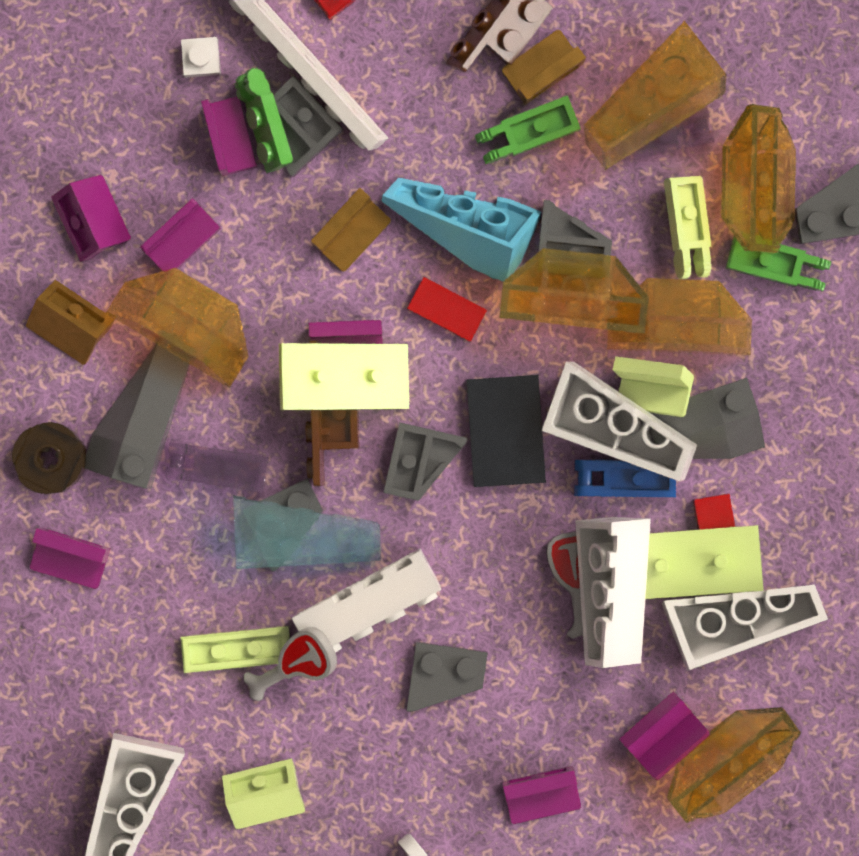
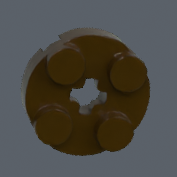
[12,422,86,494]

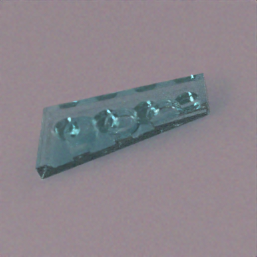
[233,495,381,569]

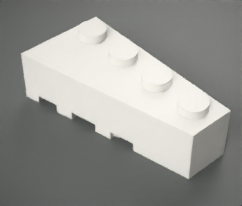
[542,362,697,481]
[575,517,650,668]
[292,548,441,652]
[662,585,828,671]
[84,733,185,856]

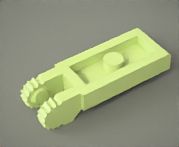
[664,176,712,279]

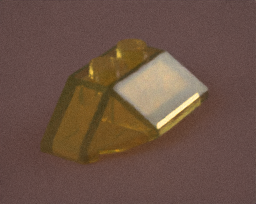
[721,104,796,254]
[499,248,649,334]
[106,268,249,388]
[607,278,752,356]
[667,707,801,823]

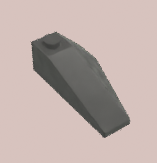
[85,341,194,489]
[617,378,765,460]

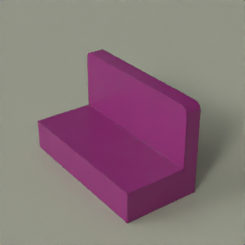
[201,97,257,176]
[51,175,131,262]
[140,198,221,277]
[309,320,383,344]
[30,527,111,589]
[619,691,710,781]
[502,766,581,824]

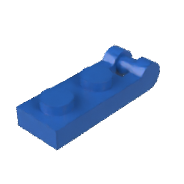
[574,460,676,498]

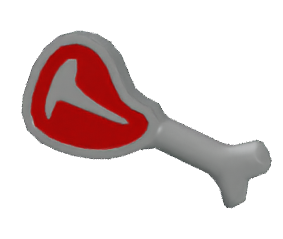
[546,531,583,639]
[243,627,337,701]

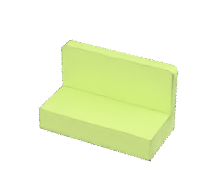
[612,356,694,417]
[222,758,305,829]

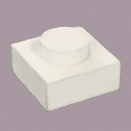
[181,37,221,78]

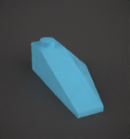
[381,178,542,283]

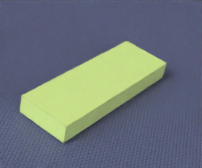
[181,626,290,673]

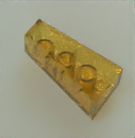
[584,20,727,170]

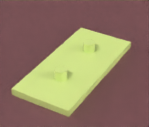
[279,343,409,410]
[645,525,764,599]

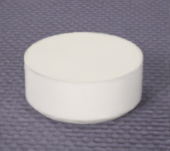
[398,834,428,856]

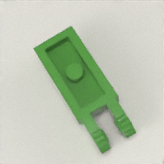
[234,67,293,173]
[475,96,581,164]
[725,233,831,292]

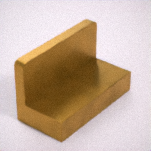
[502,30,586,105]
[311,188,391,272]
[26,279,115,365]

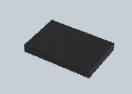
[466,375,546,487]

